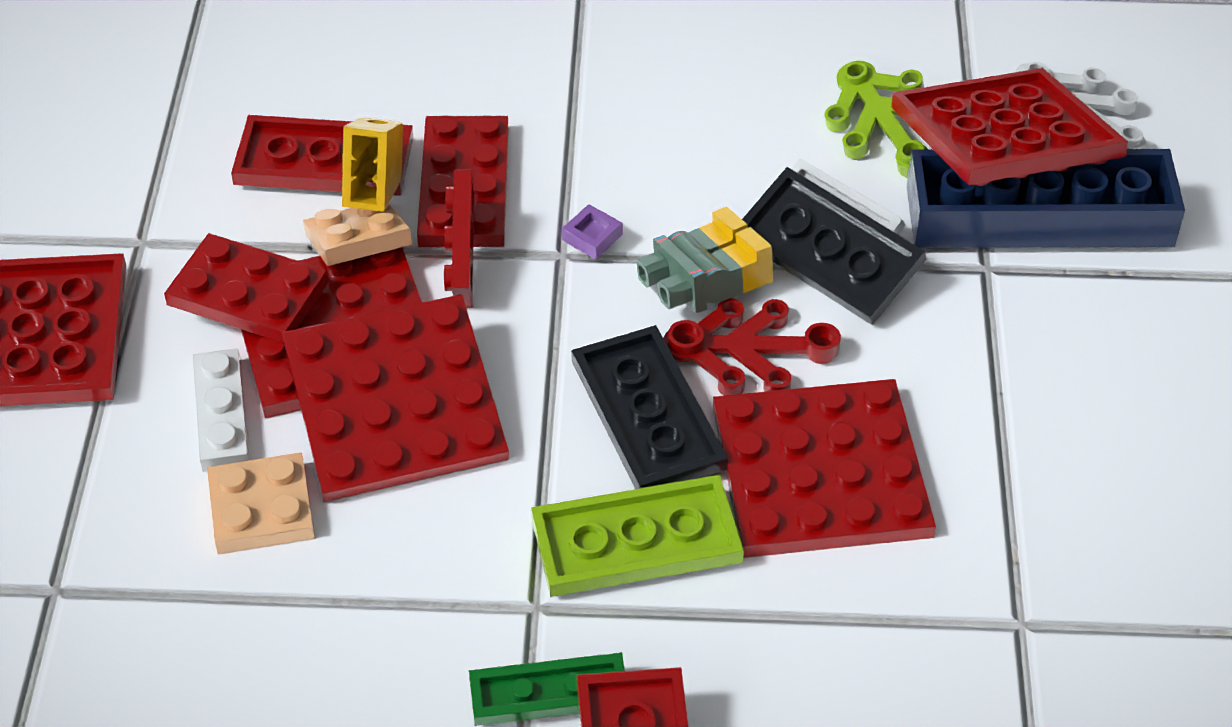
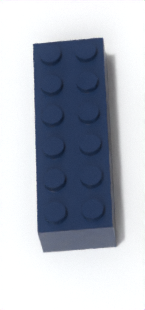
[906,149,1185,248]

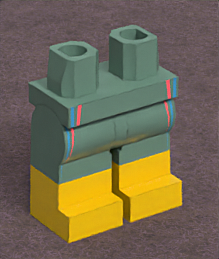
[636,206,773,314]

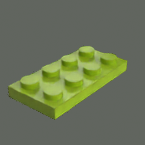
[531,475,744,597]

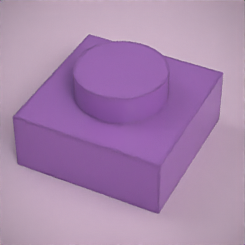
[562,204,623,259]

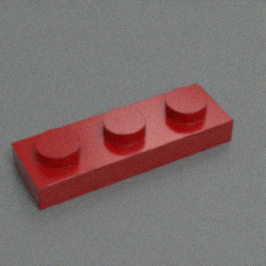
[443,169,475,308]

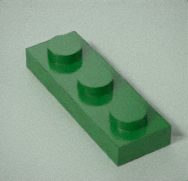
[468,652,625,726]

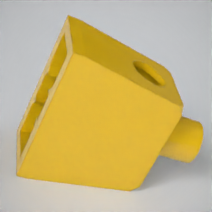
[342,117,403,212]

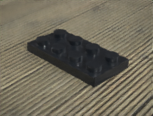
[742,167,927,325]
[571,325,728,489]

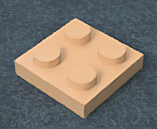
[303,204,412,266]
[207,452,315,554]

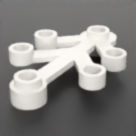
[1015,61,1146,149]

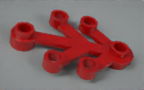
[664,298,841,395]

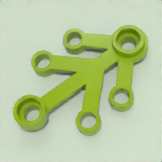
[824,60,928,178]

